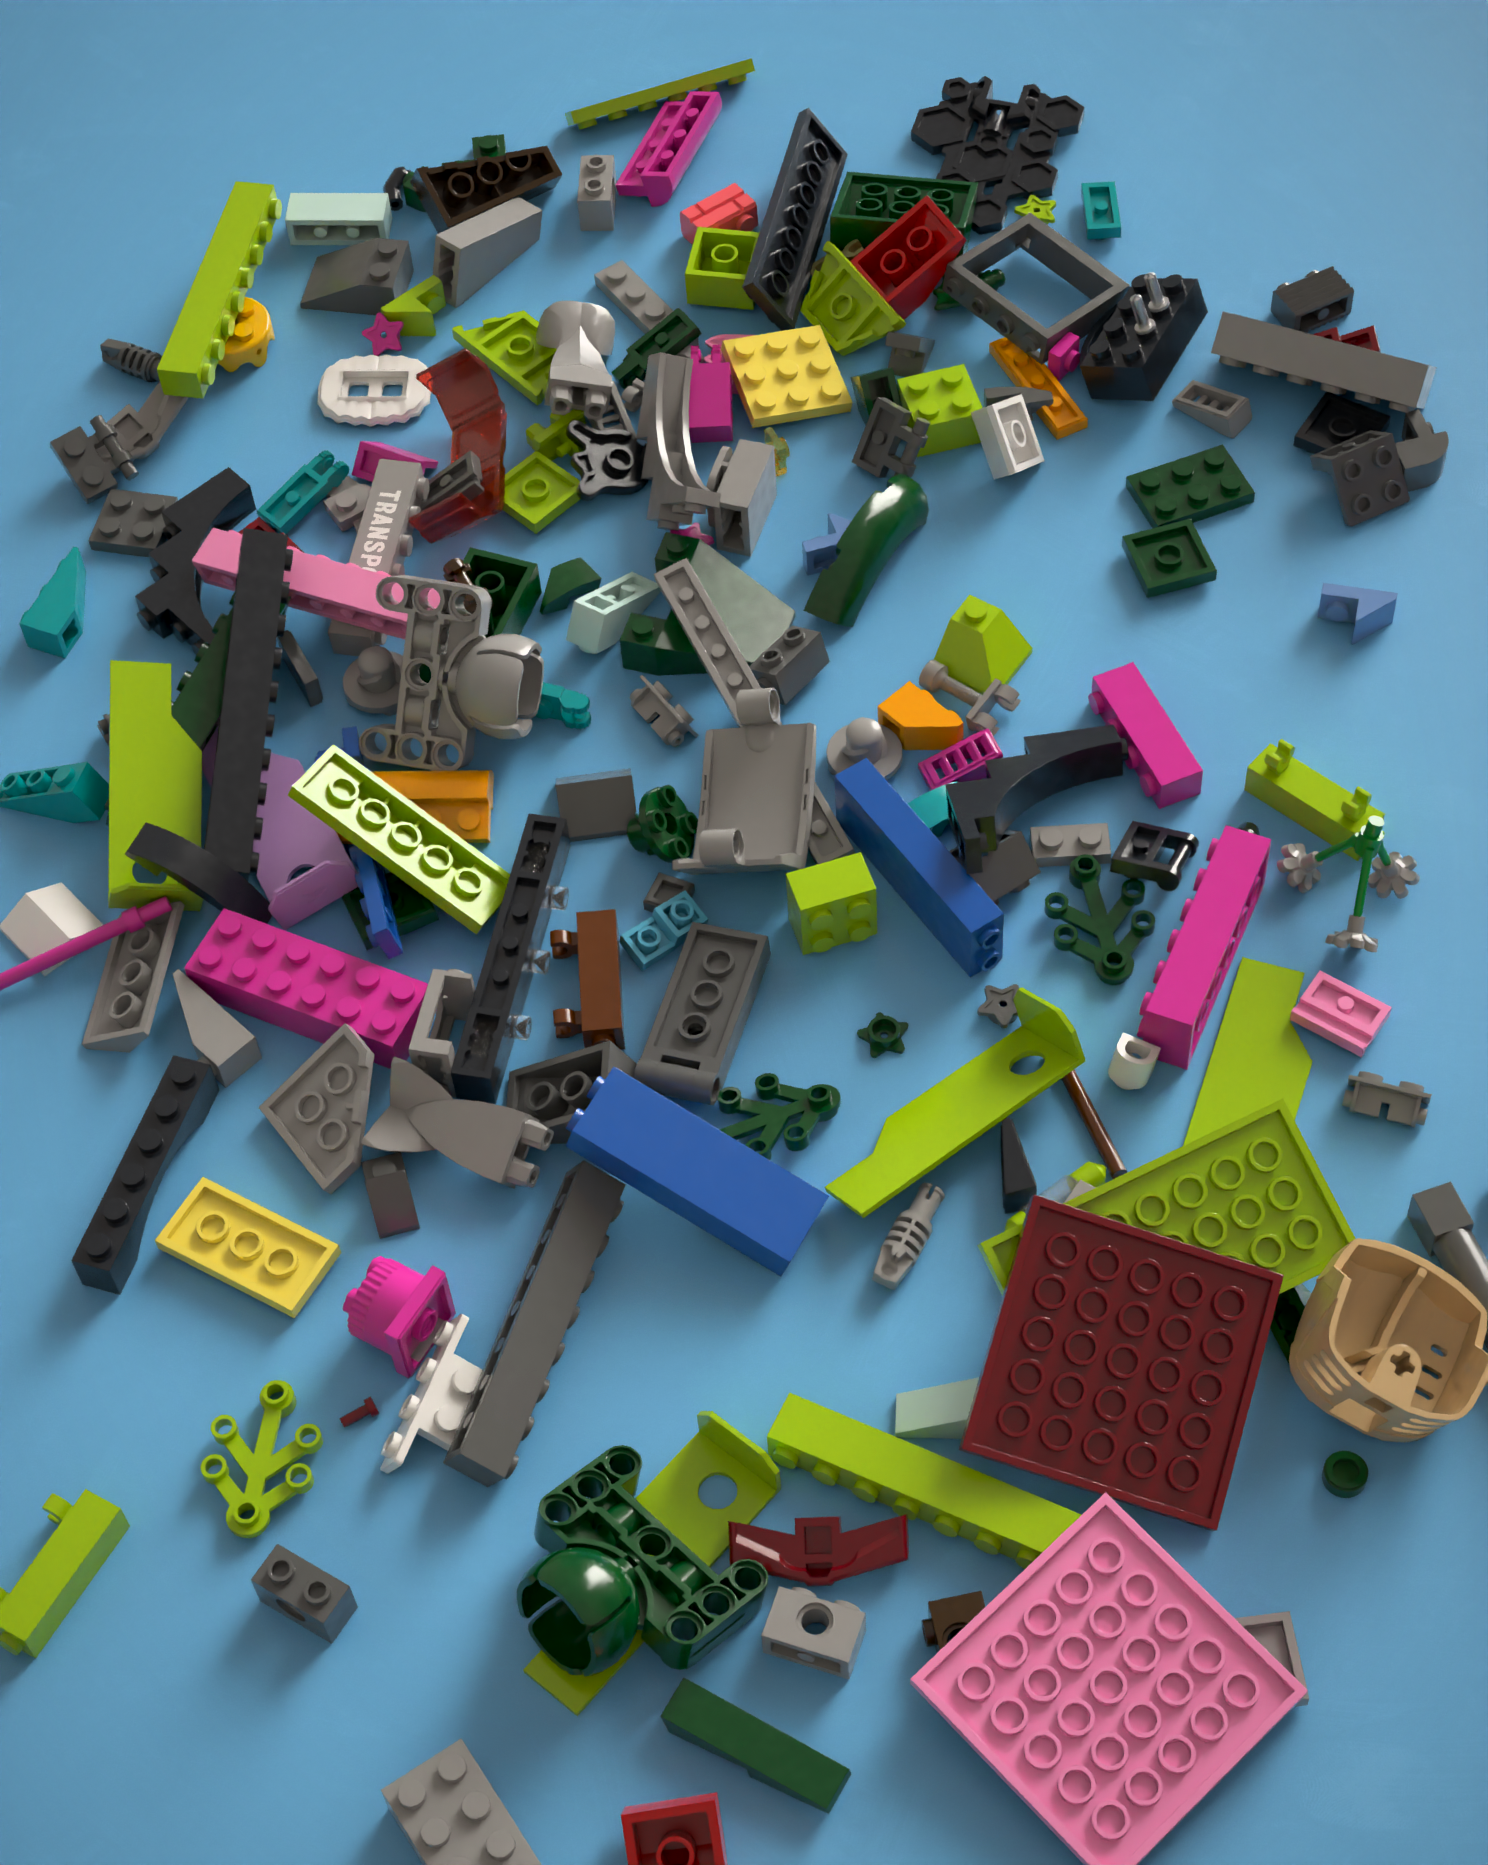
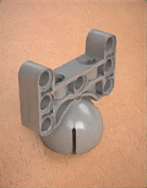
[359,575,544,771]

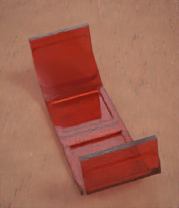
[409,348,507,544]

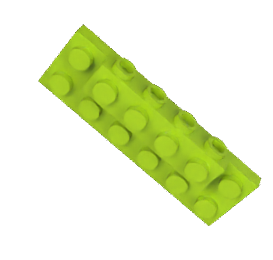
[287,744,510,935]

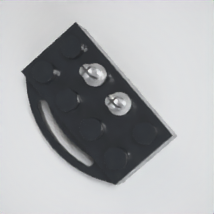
[1080,272,1208,401]

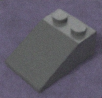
[300,238,414,315]
[506,1041,637,1144]

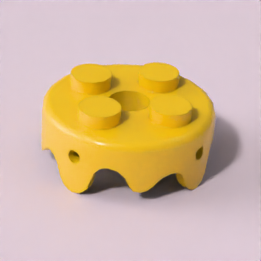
[218,297,275,372]

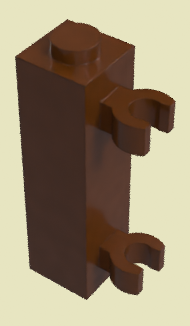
[550,909,625,1050]

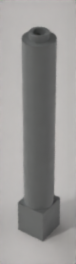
[1407,1181,1488,1349]

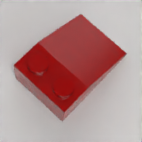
[850,195,967,320]
[621,1792,728,1865]

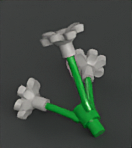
[1277,816,1420,952]

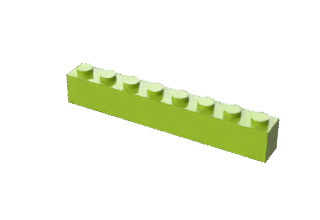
[157,181,282,399]
[767,1392,1082,1569]

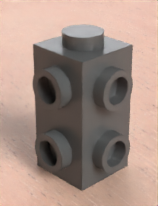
[749,625,830,705]

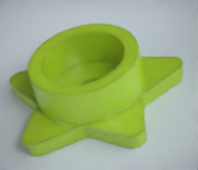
[1014,195,1056,225]

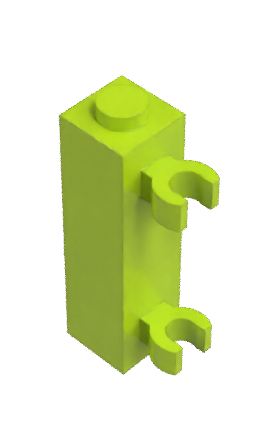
[1244,739,1385,861]
[0,1489,130,1659]

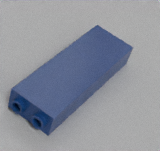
[834,758,1004,978]
[566,1067,829,1276]

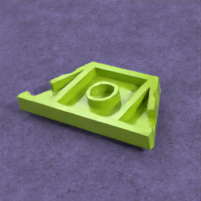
[800,241,907,356]
[452,310,557,406]

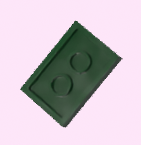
[1125,444,1255,528]

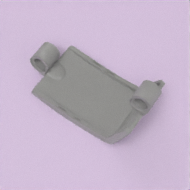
[672,688,816,875]

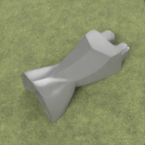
[536,301,615,420]
[361,1057,554,1189]

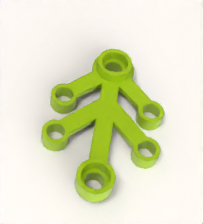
[200,1380,323,1538]

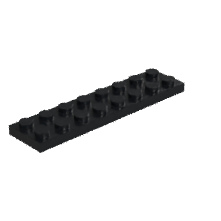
[742,108,848,331]

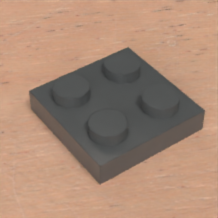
[88,489,178,557]

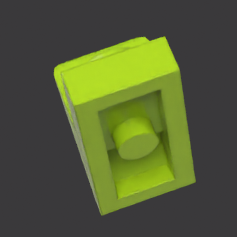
[381,275,446,336]

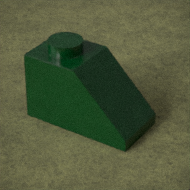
[850,367,902,426]

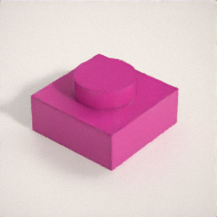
[1048,332,1080,382]

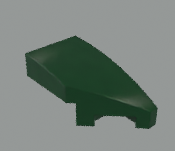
[539,557,602,615]

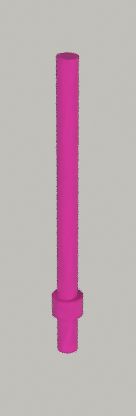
[0,896,173,991]

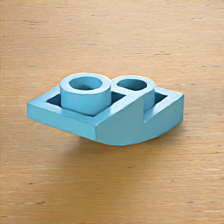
[619,890,709,971]

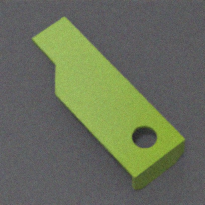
[108,660,204,911]
[1183,957,1313,1146]
[824,987,1086,1218]
[523,1411,781,1716]

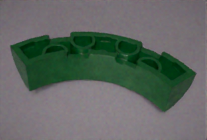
[803,474,929,627]

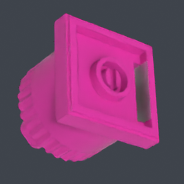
[342,1256,456,1378]

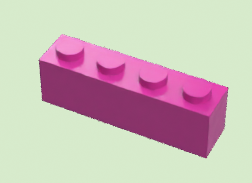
[1088,662,1203,809]

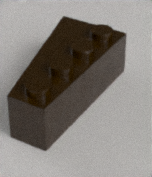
[410,146,562,234]

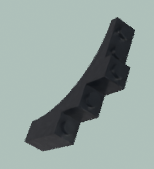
[135,467,256,655]

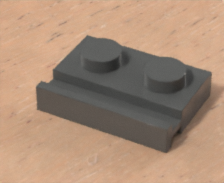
[420,450,484,529]

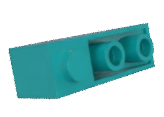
[19,547,86,659]
[0,762,109,823]

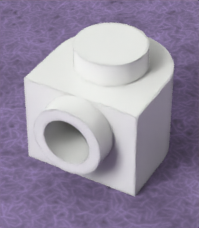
[1108,1032,1161,1090]

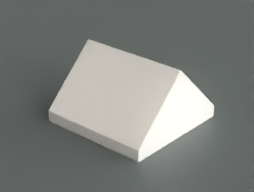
[971,394,1045,480]

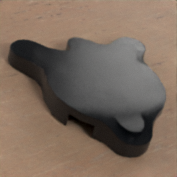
[566,420,649,501]

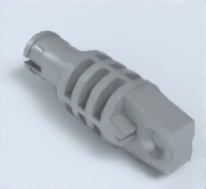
[872,1183,945,1290]

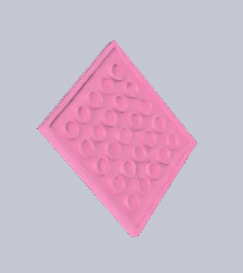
[910,1492,1308,1865]

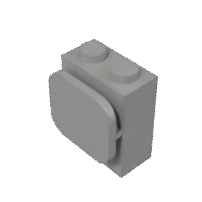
[707,439,777,557]

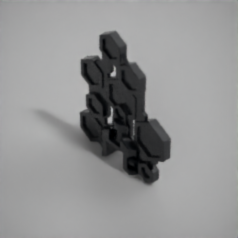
[911,76,1084,235]

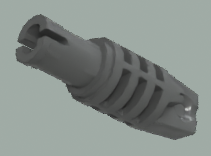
[100,338,162,382]

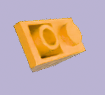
[877,681,964,750]

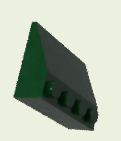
[830,172,978,260]

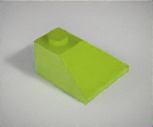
[934,595,1032,695]

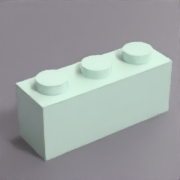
[285,193,392,245]

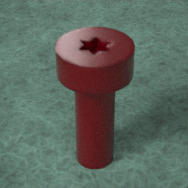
[340,1396,380,1428]

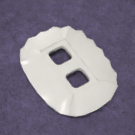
[317,354,433,427]

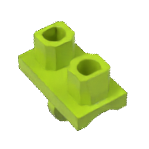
[525,409,586,461]

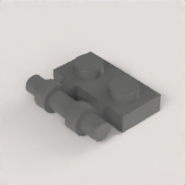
[852,397,930,478]
[50,415,139,504]

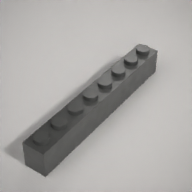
[443,1160,626,1487]

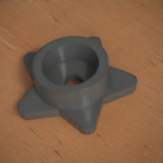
[977,984,1019,1029]

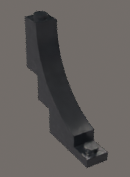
[945,725,1128,874]

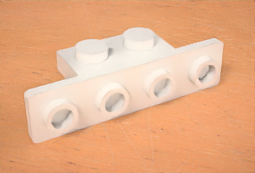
[380,1314,482,1474]

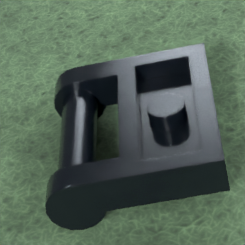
[1110,821,1199,891]

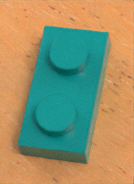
[1081,181,1121,239]

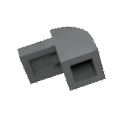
[1395,409,1449,492]

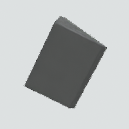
[556,768,637,842]

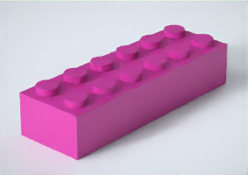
[1137,825,1271,1070]
[184,908,437,1069]

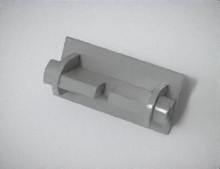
[630,675,699,747]
[1342,1071,1432,1127]

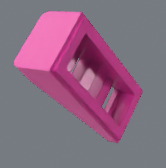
[918,729,1003,791]

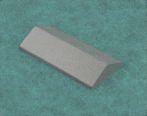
[82,901,185,1053]

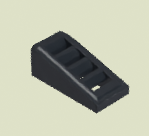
[1000,1117,1037,1214]

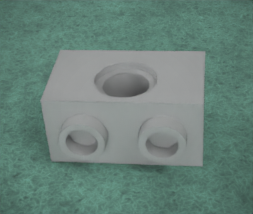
[577,155,617,231]
[761,1586,866,1679]

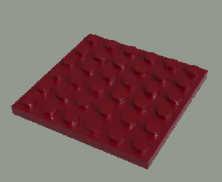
[959,1194,1284,1531]

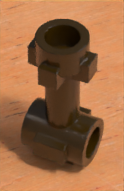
[443,558,495,614]

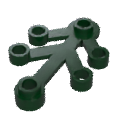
[1044,854,1155,985]
[717,1073,841,1160]

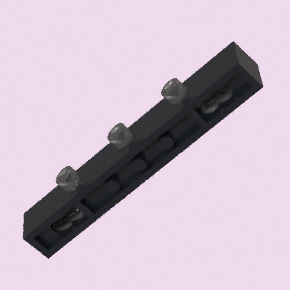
[451,814,571,1104]

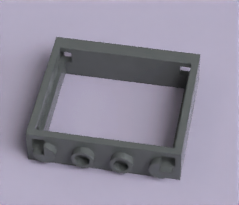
[942,213,1130,365]

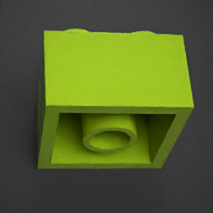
[685,227,760,310]
[897,364,983,457]
[786,852,877,955]

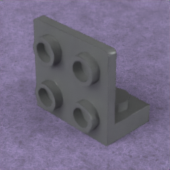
[1310,430,1410,526]

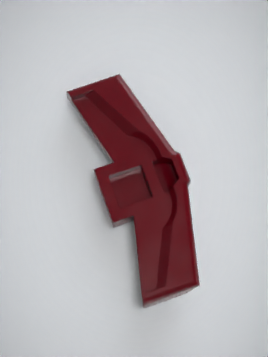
[728,1514,909,1586]

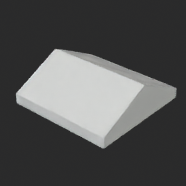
[0,882,103,976]

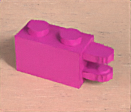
[689,345,733,443]

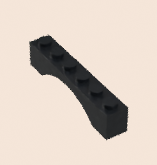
[71,1055,219,1295]

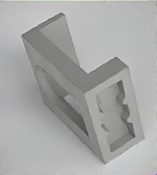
[408,969,475,1098]

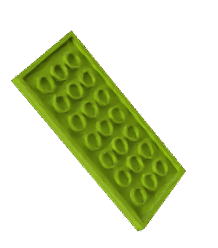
[977,1098,1356,1296]

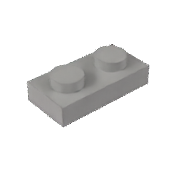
[1030,823,1111,867]

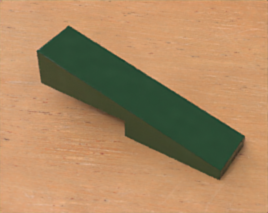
[660,1678,851,1814]

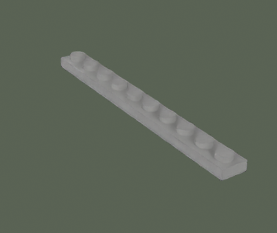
[654,558,855,865]

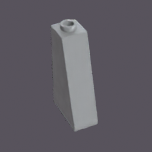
[433,197,542,308]

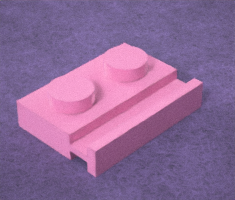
[1290,970,1392,1058]

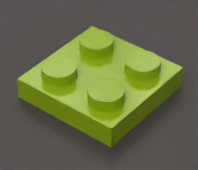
[486,450,580,534]

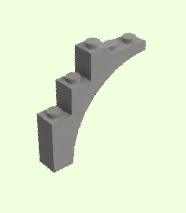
[636,352,721,531]

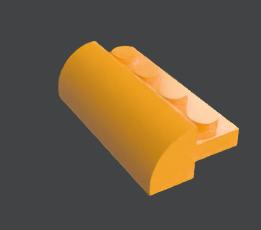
[337,770,494,844]

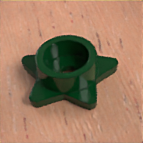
[857,1012,909,1058]

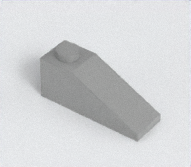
[172,969,262,1088]

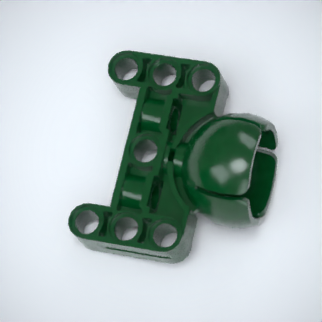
[517,1445,769,1677]

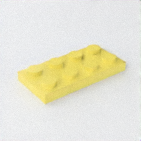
[155,1177,341,1319]

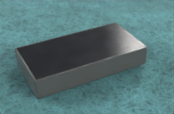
[277,630,323,707]

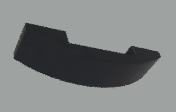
[125,822,272,924]

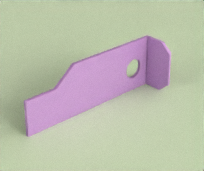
[202,726,358,930]

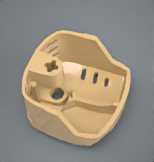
[1289,1238,1488,1443]

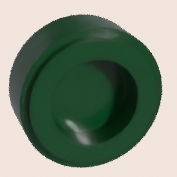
[1322,1451,1368,1498]

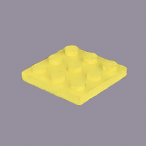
[721,325,853,428]

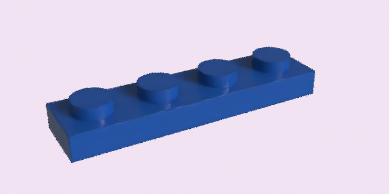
[349,845,403,959]

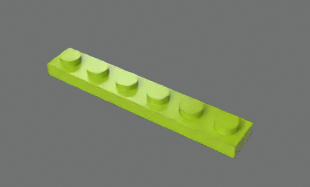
[565,58,755,130]

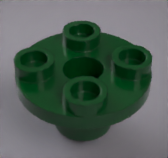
[627,785,698,863]

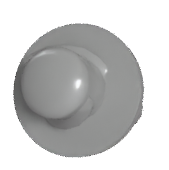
[343,646,403,716]
[827,717,902,780]

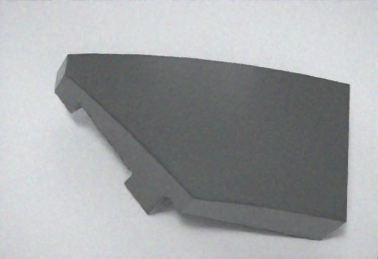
[984,387,1054,421]

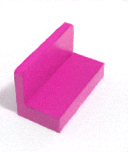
[352,441,438,482]

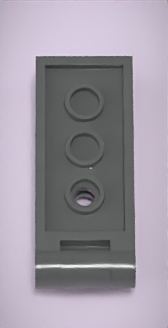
[633,922,771,1106]

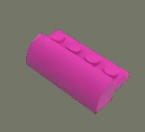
[615,91,722,207]

